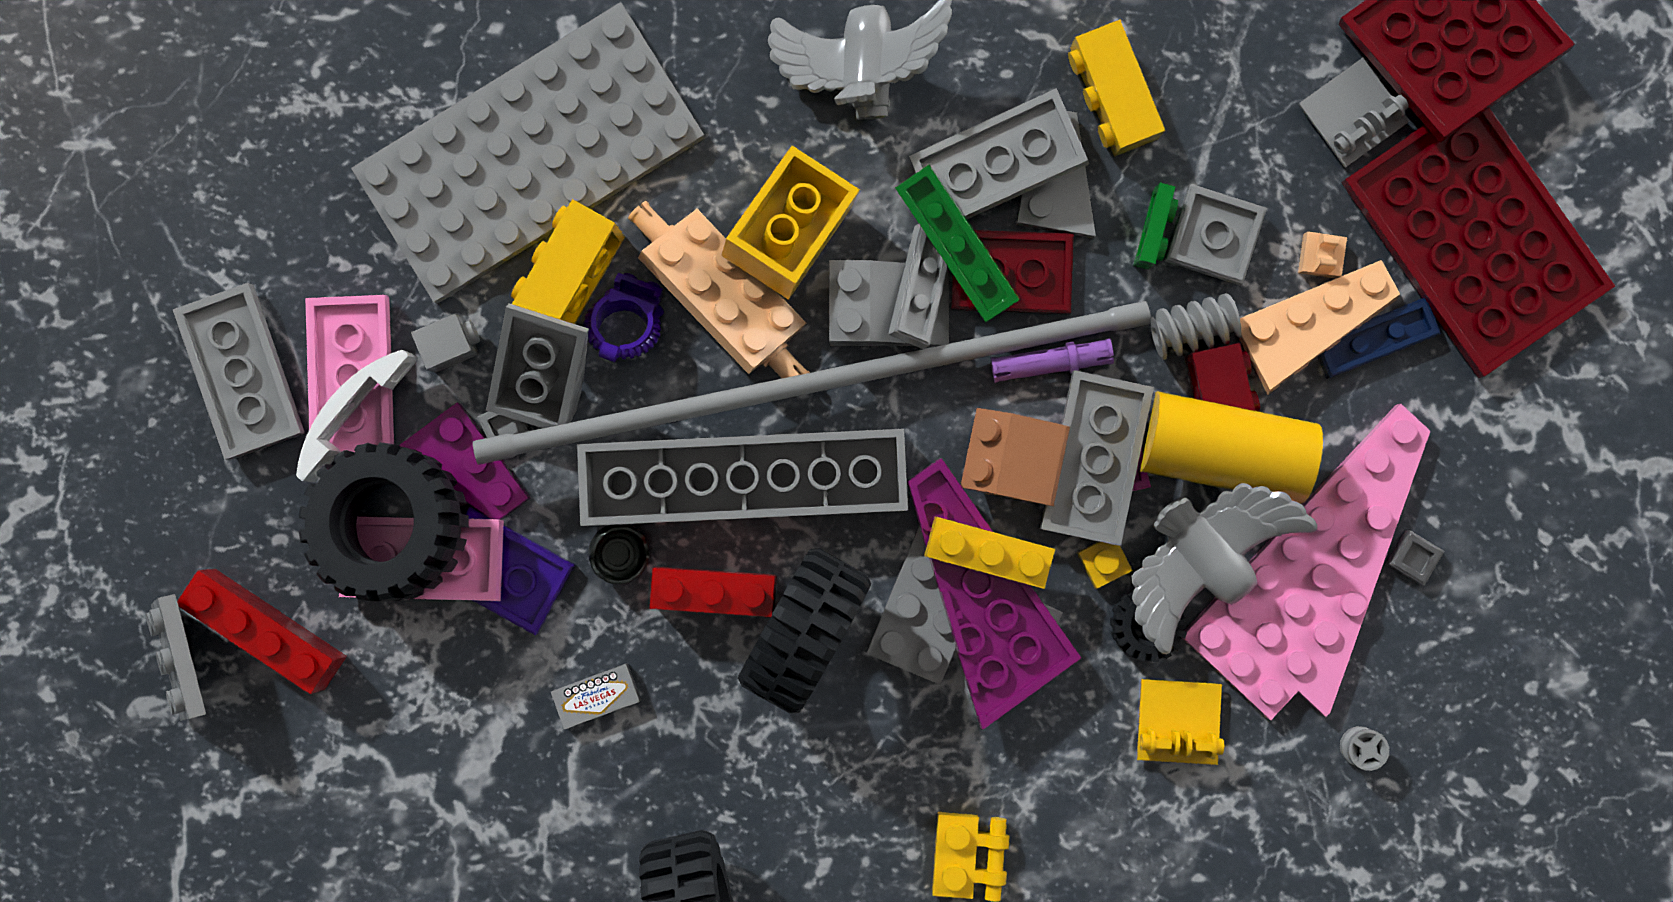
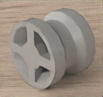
[1340,726,1389,771]

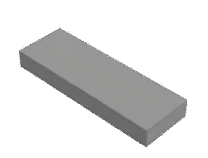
[888,224,948,349]

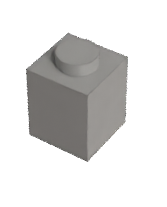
[411,313,480,373]

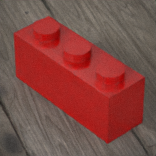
[650,567,777,617]

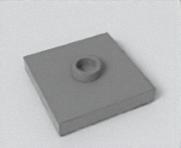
[1164,184,1267,285]

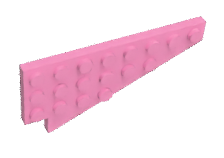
[1182,404,1430,720]

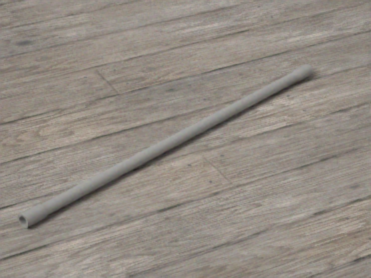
[473,301,1151,465]

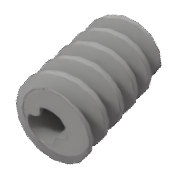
[1151,293,1242,360]

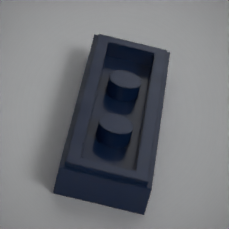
[1318,298,1441,379]

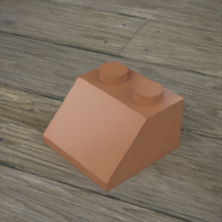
[961,408,1070,507]

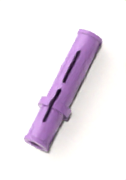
[990,339,1114,383]

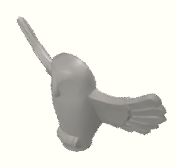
[768,0,952,120]
[1131,483,1317,654]

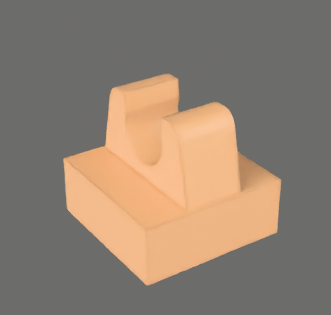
[1298,232,1347,279]

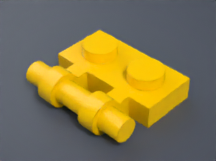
[932,812,1010,902]

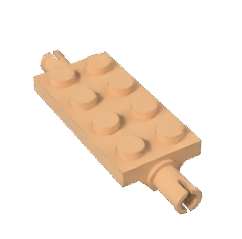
[628,201,810,378]

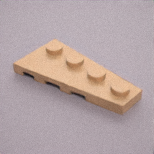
[1239,260,1400,395]

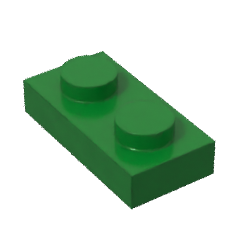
[1133,182,1178,270]

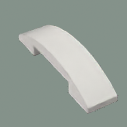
[296,350,418,482]

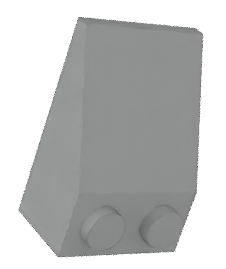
[829,260,949,346]
[486,303,589,428]

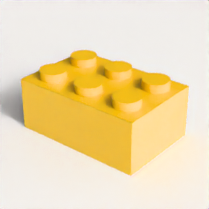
[721,145,860,300]
[511,199,626,324]

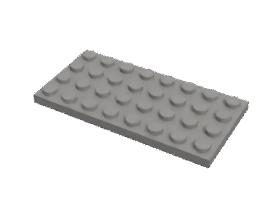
[351,2,705,304]

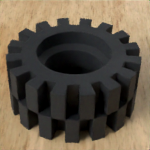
[1110,590,1188,662]

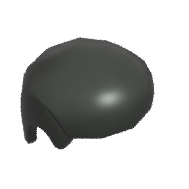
[588,524,650,584]

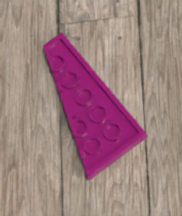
[907,458,1081,730]

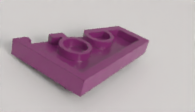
[399,402,531,520]

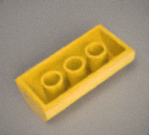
[1140,391,1323,504]

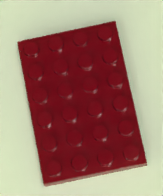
[1341,108,1615,378]

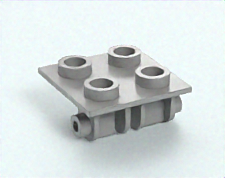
[1298,58,1410,167]

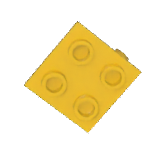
[1137,679,1224,765]

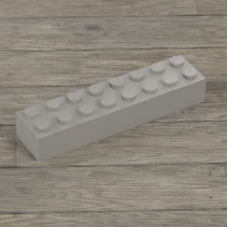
[577,429,908,526]

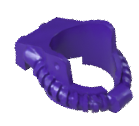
[583,273,664,363]

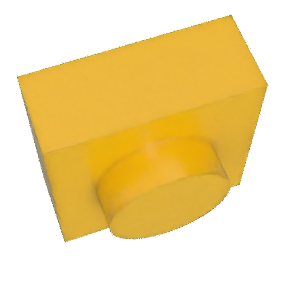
[1077,542,1133,589]

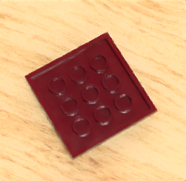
[1339,0,1575,143]

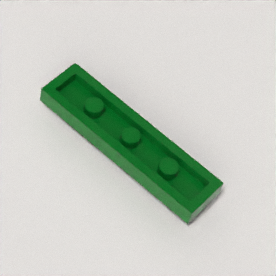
[895,164,1020,322]

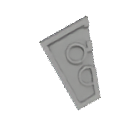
[1016,111,1096,239]

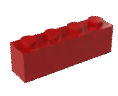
[177,569,347,694]

